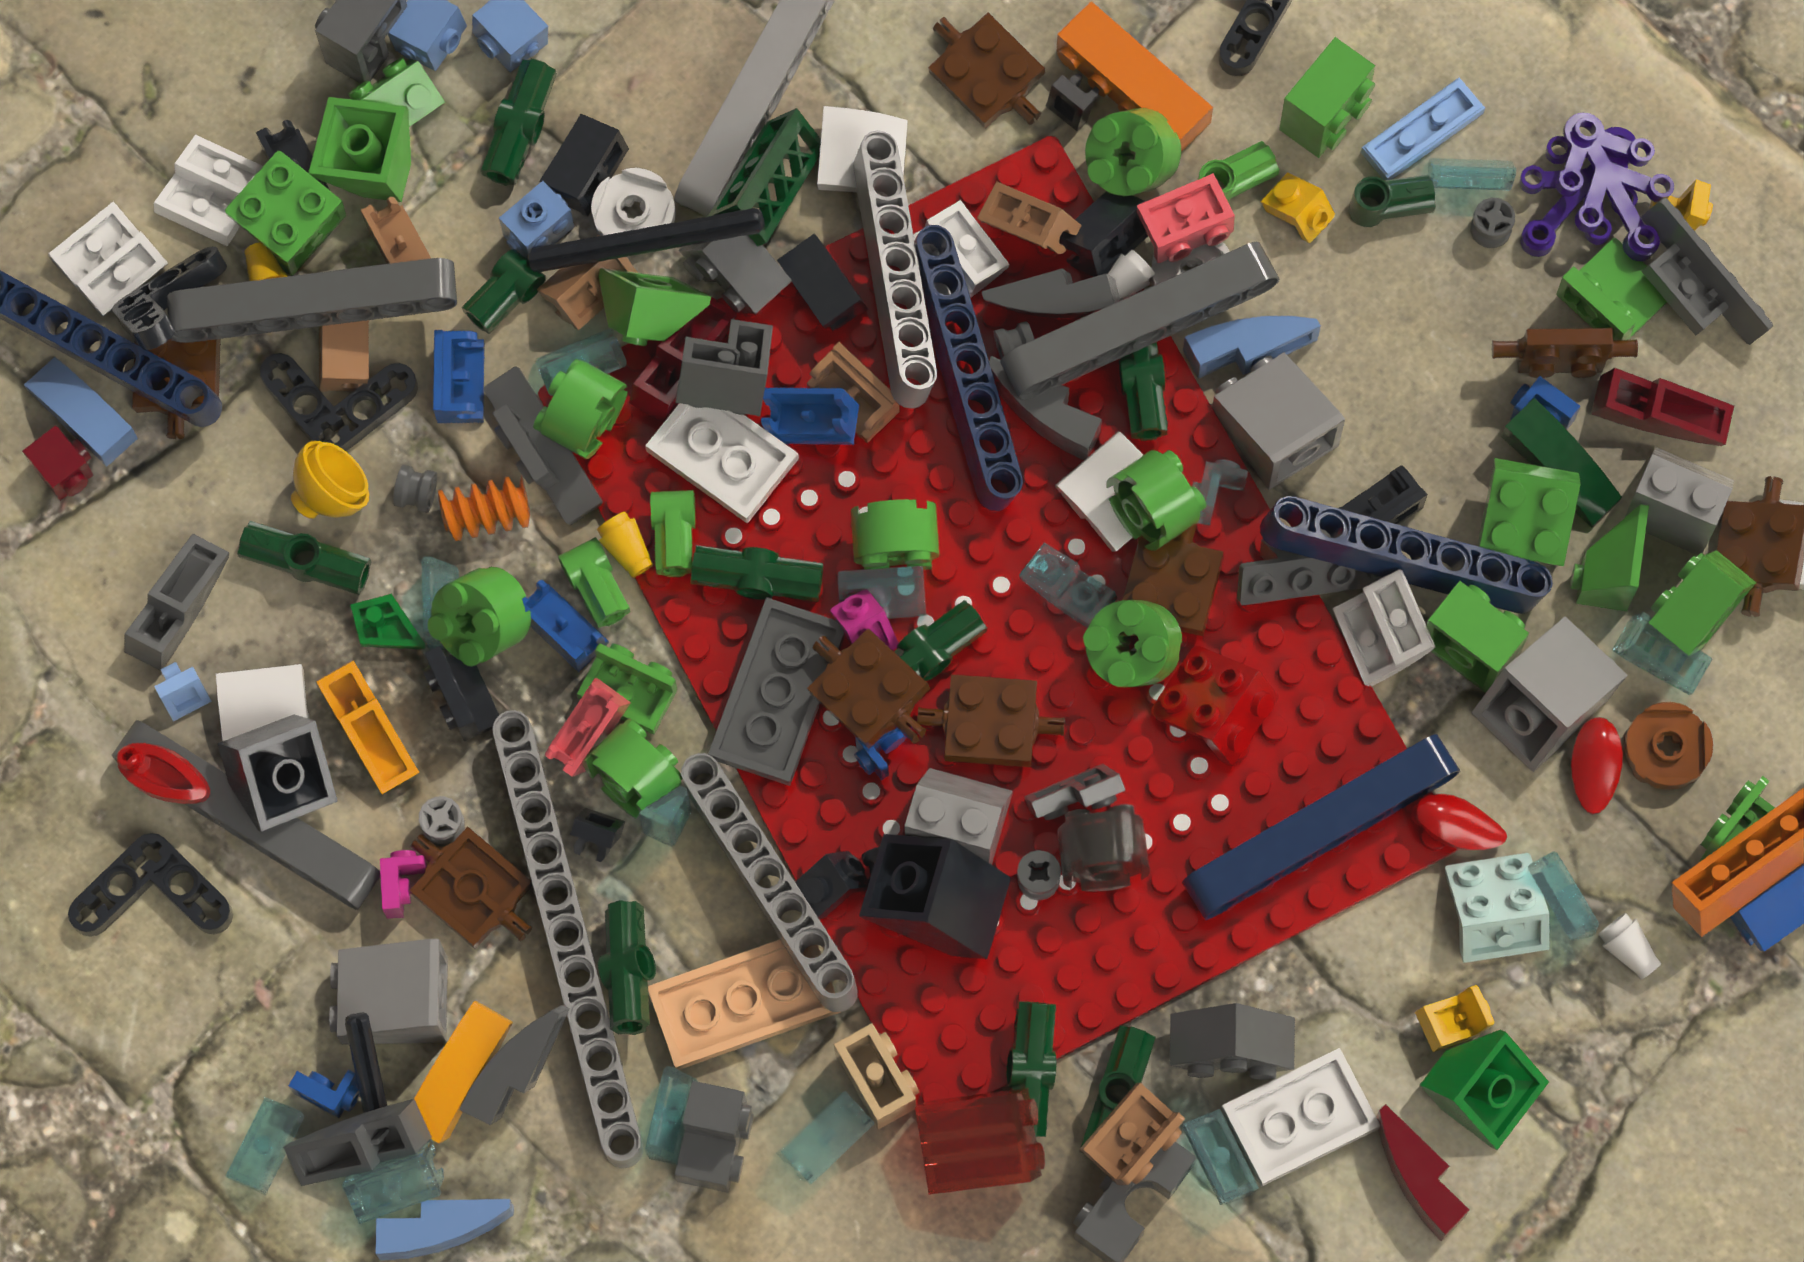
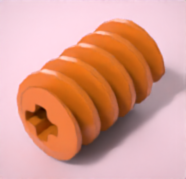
[438,475,530,541]

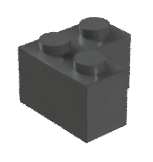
[315,0,407,84]
[679,235,792,314]
[675,319,773,416]
[1170,1003,1295,1080]
[675,1081,754,1193]

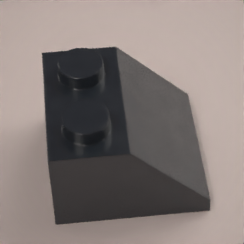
[217,714,338,831]

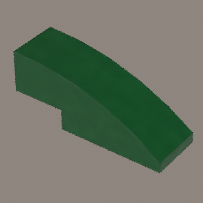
[1501,398,1622,528]

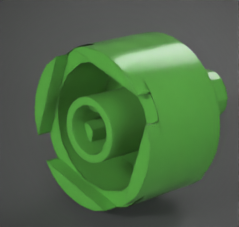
[1085,108,1181,196]
[533,358,627,459]
[1106,450,1206,551]
[851,499,940,574]
[427,566,531,667]
[1083,600,1182,687]
[583,718,682,822]

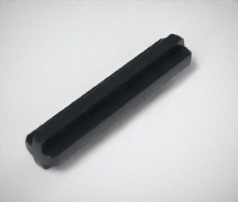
[345,1012,387,1113]

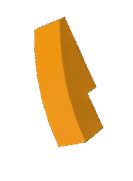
[315,660,419,794]
[414,1001,513,1144]

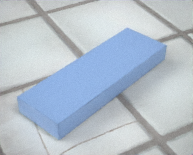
[1361,77,1485,181]

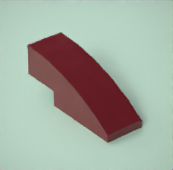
[629,292,737,423]
[1591,368,1734,446]
[1376,1104,1470,1241]

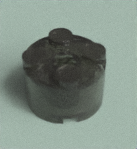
[1057,804,1150,892]

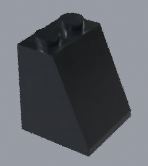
[859,834,1011,959]

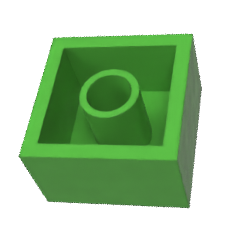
[1279,37,1376,158]
[1478,458,1581,566]
[1649,550,1757,656]
[1426,581,1529,693]

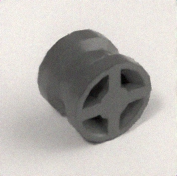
[1470,197,1515,248]
[994,321,1035,359]
[393,465,437,513]
[1017,850,1061,901]

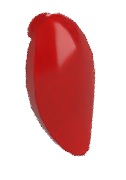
[1571,717,1623,815]
[116,743,211,804]
[1411,794,1507,850]

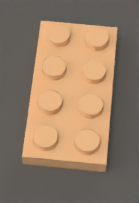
[648,939,841,1071]

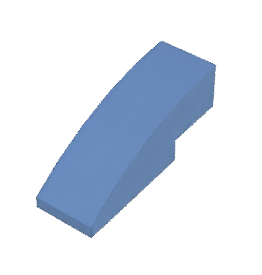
[1183,316,1321,379]
[24,357,138,467]
[375,1199,514,1261]

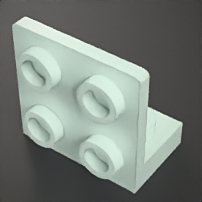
[1445,853,1549,963]

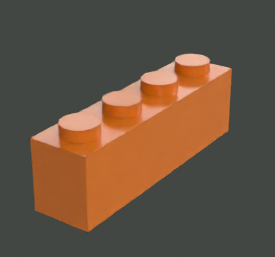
[1056,1,1213,152]
[1672,788,1804,937]

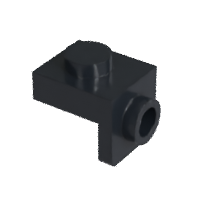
[795,851,868,919]

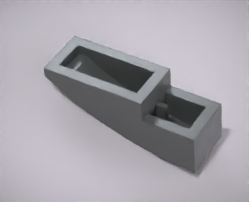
[982,269,1120,319]
[989,356,1102,460]
[124,534,229,671]
[459,1005,570,1125]
[284,1099,432,1186]

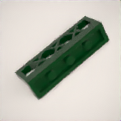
[707,108,821,247]

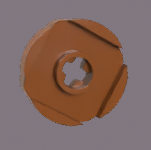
[1624,702,1713,790]

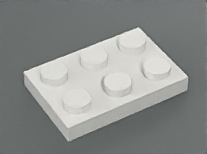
[645,403,799,523]
[1221,1048,1380,1187]

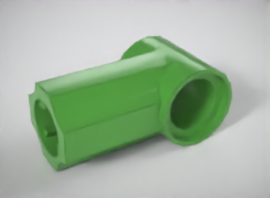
[1198,141,1280,203]
[650,490,695,577]
[558,537,631,628]

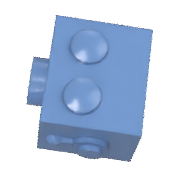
[388,0,467,71]
[472,0,548,73]
[499,181,574,260]

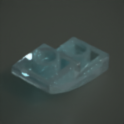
[1019,543,1117,628]

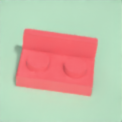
[1137,173,1235,263]

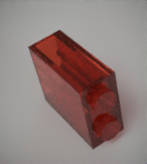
[915,1088,1045,1195]

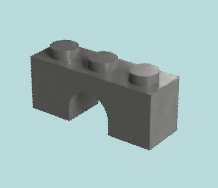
[1073,1142,1197,1262]

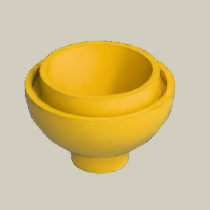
[291,441,369,519]

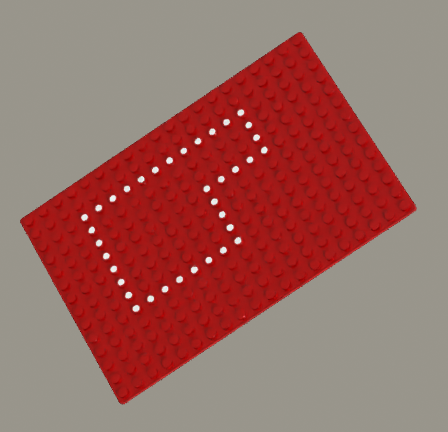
[538,136,1458,1125]

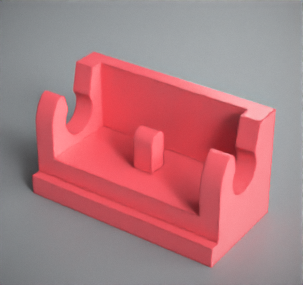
[545,678,631,777]

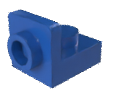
[1510,376,1580,430]
[854,728,906,781]
[288,1069,360,1119]

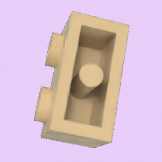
[834,1023,920,1130]

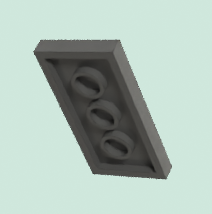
[708,597,845,786]

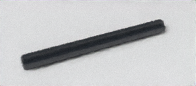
[528,208,765,273]

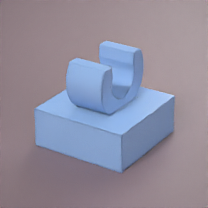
[154,662,212,721]

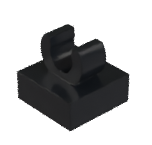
[1046,73,1099,131]
[570,808,625,862]

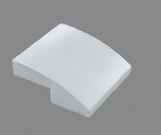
[817,106,908,197]
[154,135,263,246]
[913,200,1009,298]
[48,202,168,316]
[1055,432,1143,551]
[1332,569,1436,686]
[216,664,310,741]

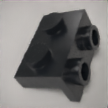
[422,646,499,741]

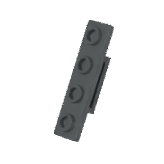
[1641,198,1773,345]
[484,366,603,525]
[1237,529,1383,605]

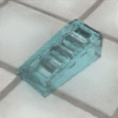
[1612,612,1713,695]

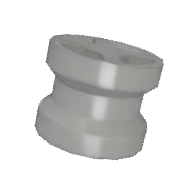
[419,796,465,846]

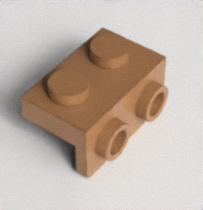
[1079,1083,1185,1185]

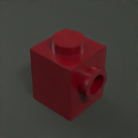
[22,425,94,501]

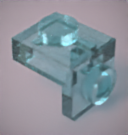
[1192,460,1248,525]

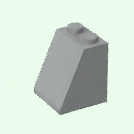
[1212,352,1345,490]
[1624,447,1734,555]
[1472,616,1628,772]
[905,768,1013,865]
[329,939,448,1045]

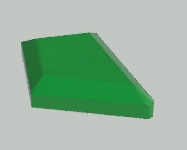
[350,594,426,650]

